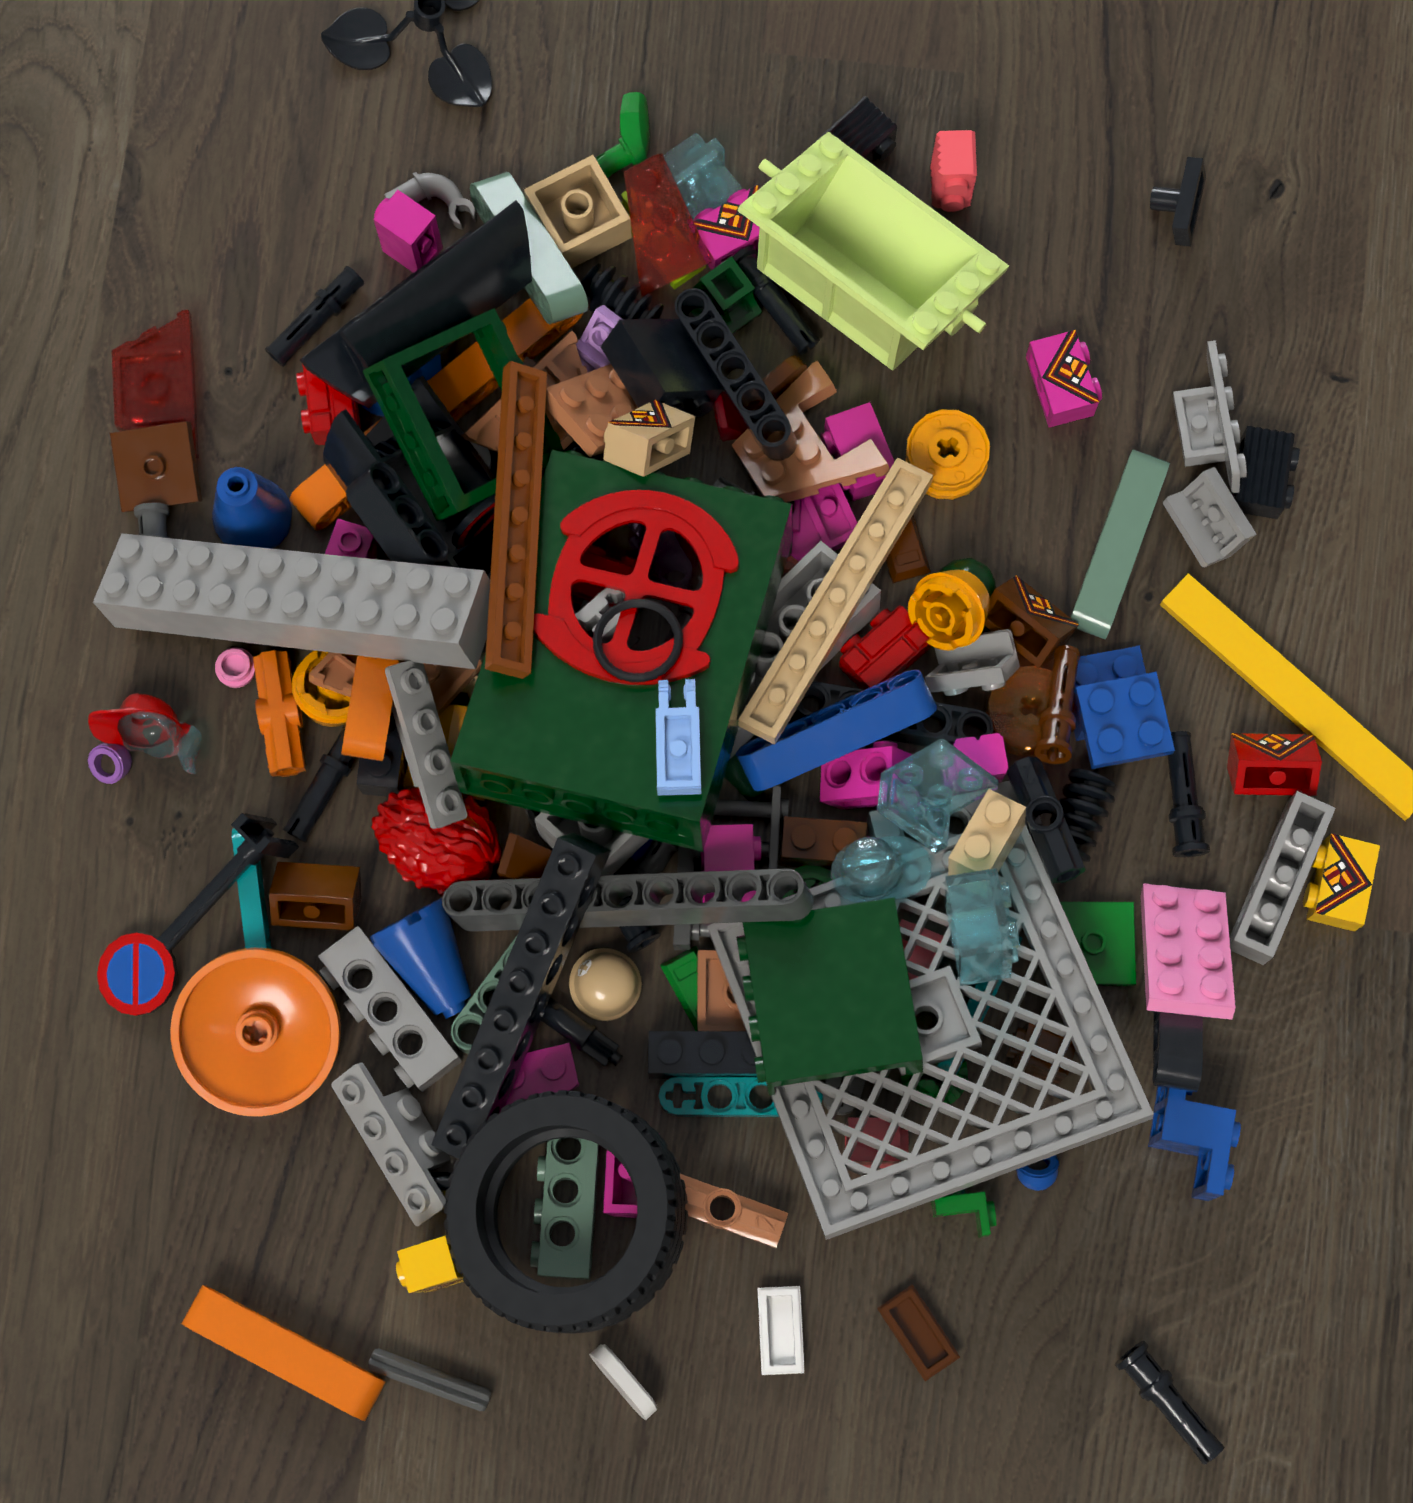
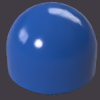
[1016,1155,1059,1191]

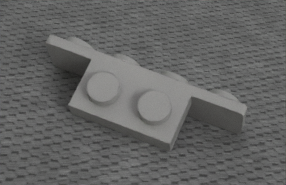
[1173,340,1247,493]
[385,660,467,829]
[331,1062,450,1227]

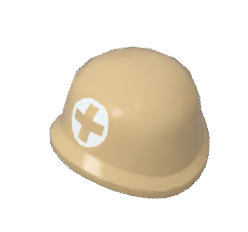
[569,948,642,1021]

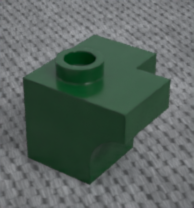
[689,256,762,334]

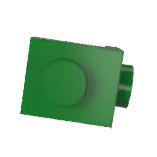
[931,1189,996,1238]

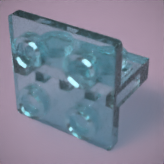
[636,133,742,234]

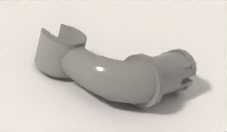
[384,172,477,230]

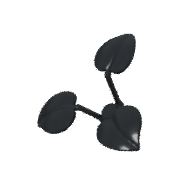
[321,0,492,107]

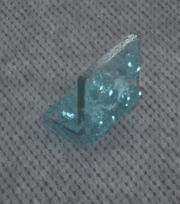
[877,739,998,853]

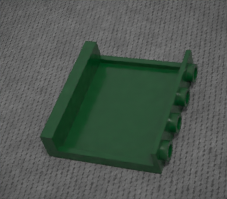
[736,897,923,1096]

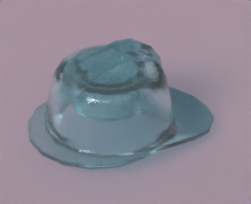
[831,836,932,903]

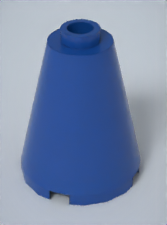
[212,467,292,549]
[369,898,471,1019]

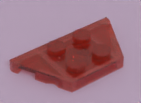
[111,310,199,458]

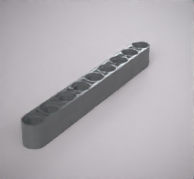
[442,869,814,931]

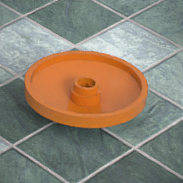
[170,948,341,1116]

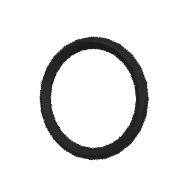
[593,599,683,682]

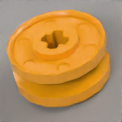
[905,409,990,500]

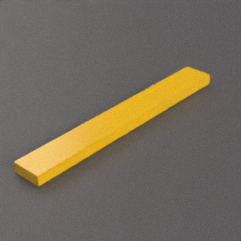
[1160,573,1413,821]

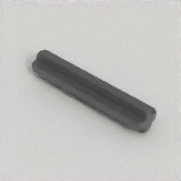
[368,1348,492,1411]

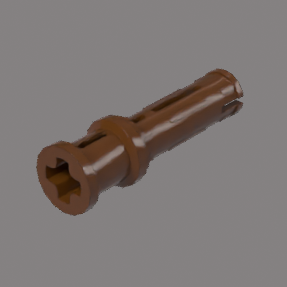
[1034,645,1080,764]

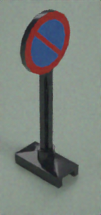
[97,813,299,1016]

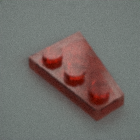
[624,153,712,297]

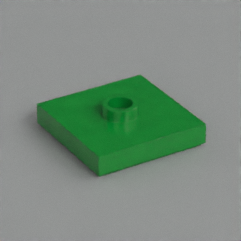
[1060,902,1136,986]

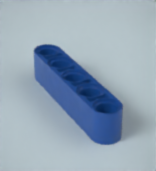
[736,670,937,791]

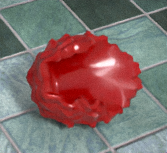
[371,787,501,896]

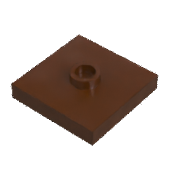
[110,421,202,512]

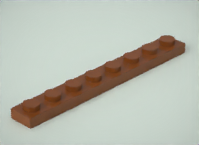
[485,361,547,679]

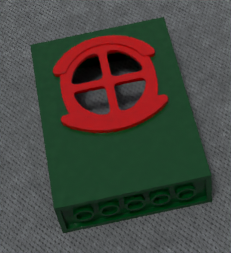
[450,450,792,852]

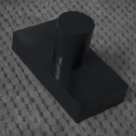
[1150,157,1206,247]

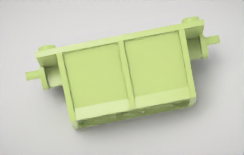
[738,132,1009,371]

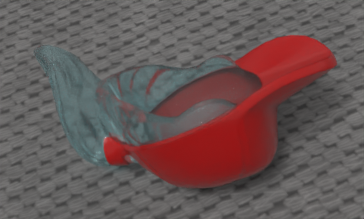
[88,693,202,774]

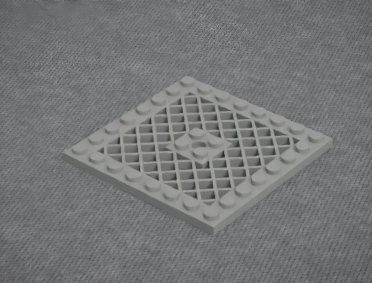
[707,824,1154,1240]

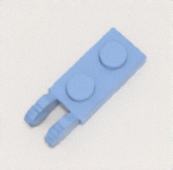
[656,679,701,796]

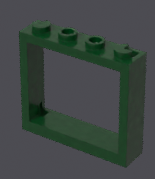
[363,308,564,521]

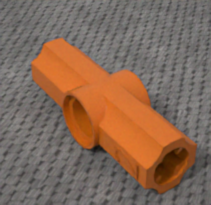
[253,650,306,777]

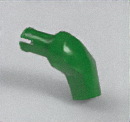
[595,92,650,178]

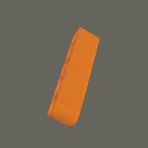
[341,656,399,761]
[181,1285,386,1421]

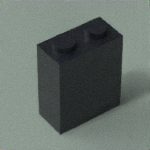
[601,318,724,418]

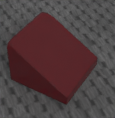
[713,391,748,442]

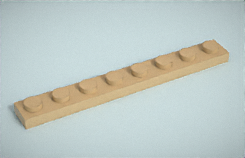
[738,458,933,745]

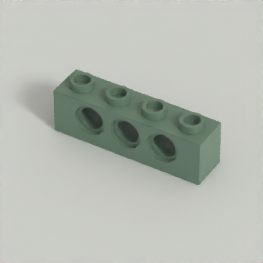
[530,1138,600,1280]

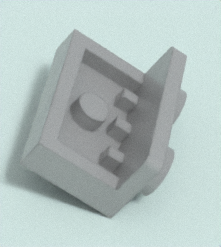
[1163,467,1257,568]
[925,629,1020,696]

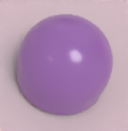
[88,743,132,784]

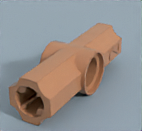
[680,1174,788,1248]

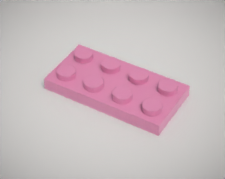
[1141,884,1236,1020]

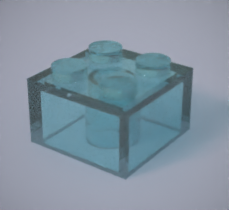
[945,868,1020,986]

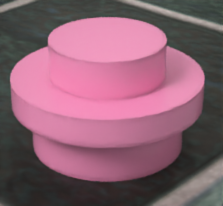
[215,647,255,688]

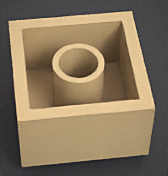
[524,155,632,268]

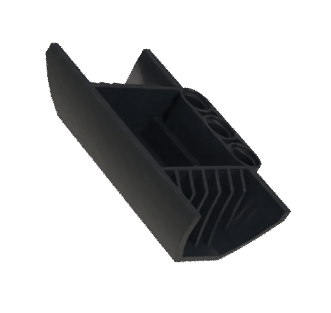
[300,200,532,408]
[323,376,496,579]

